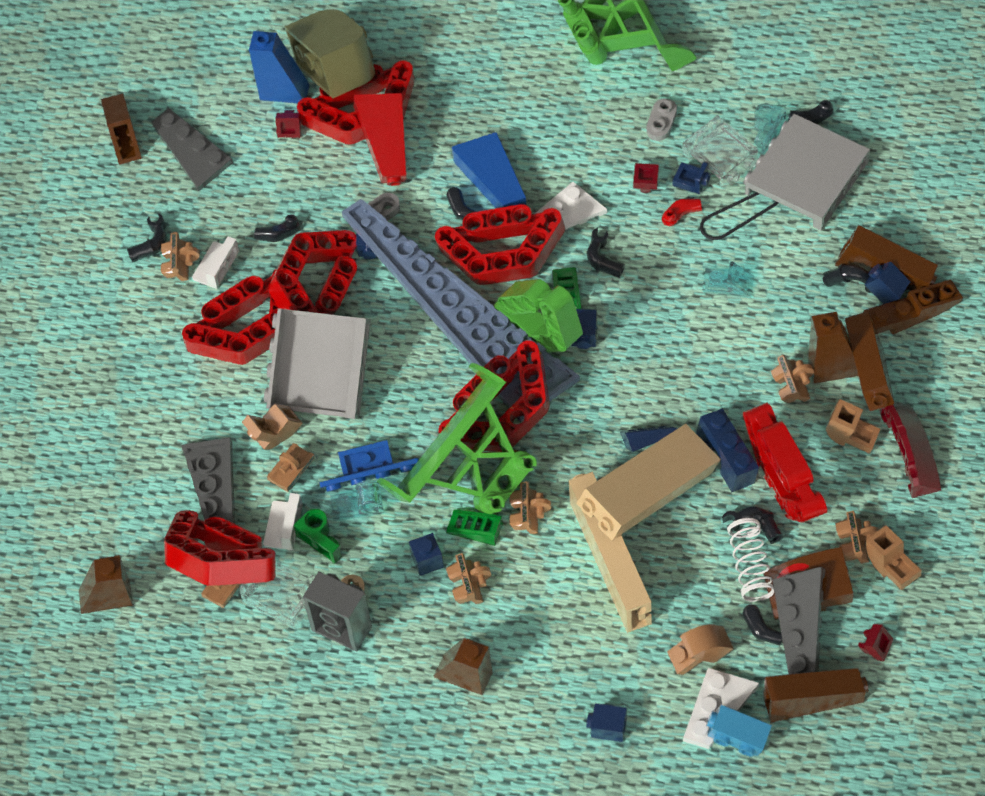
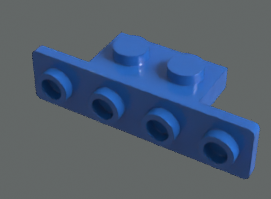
[319,440,419,492]

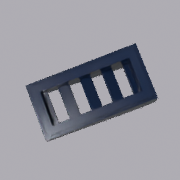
[620,426,677,452]

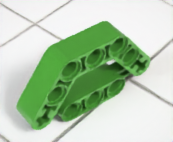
[493,279,583,352]

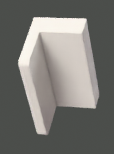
[192,236,239,289]
[263,493,303,550]

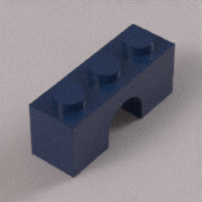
[696,408,759,492]

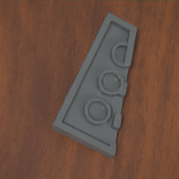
[152,108,233,192]
[181,437,235,524]
[772,567,825,674]

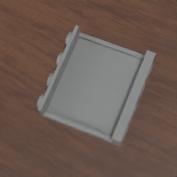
[744,114,870,231]
[264,308,371,419]

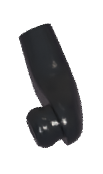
[788,100,833,124]
[446,187,477,220]
[254,214,300,242]
[742,604,782,645]

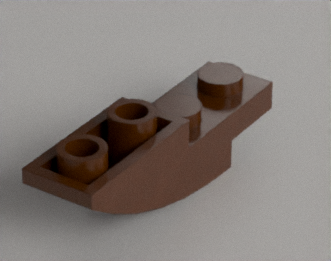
[863,279,963,335]

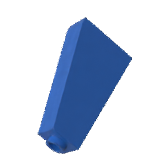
[249,31,310,104]
[451,132,526,208]

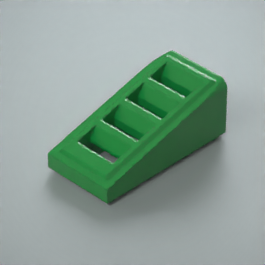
[552,267,581,309]
[446,509,503,546]

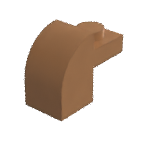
[826,399,880,453]
[242,403,303,450]
[866,525,921,590]
[667,624,734,675]

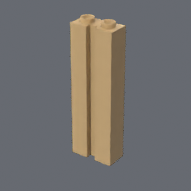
[577,424,721,540]
[569,472,652,633]

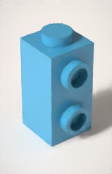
[706,705,772,757]

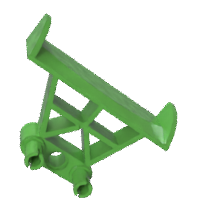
[558,0,696,72]
[377,363,537,514]

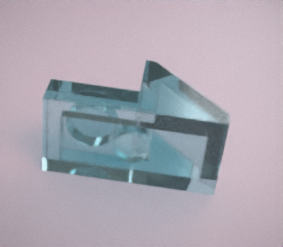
[702,261,754,298]

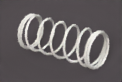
[727,518,774,602]

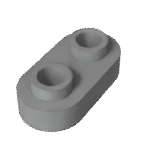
[646,99,677,141]
[368,193,400,221]

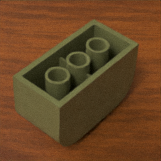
[284,9,375,98]

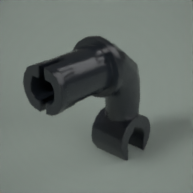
[127,213,166,263]
[587,228,625,279]
[823,263,872,293]
[722,506,783,544]

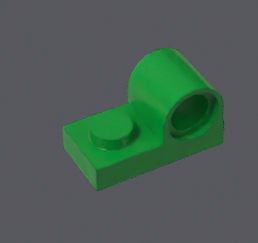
[293,509,342,564]

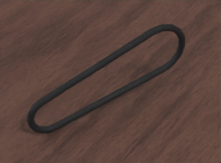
[700,192,779,240]

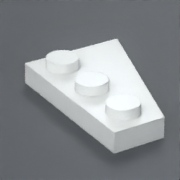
[535,182,607,243]
[683,668,759,749]

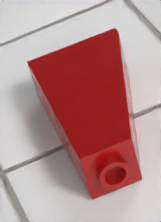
[353,93,406,186]

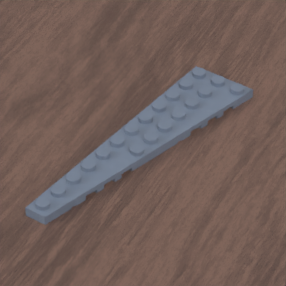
[342,199,580,422]

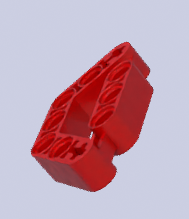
[297,60,415,145]
[435,204,565,285]
[268,230,357,315]
[182,269,294,365]
[438,340,550,452]
[743,402,828,523]
[164,510,276,586]

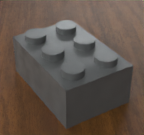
[303,571,372,652]

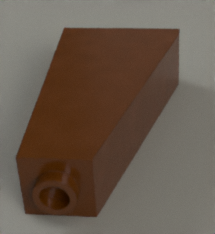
[834,225,938,291]
[845,311,895,411]
[808,312,858,384]
[763,668,869,723]

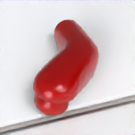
[662,199,702,227]

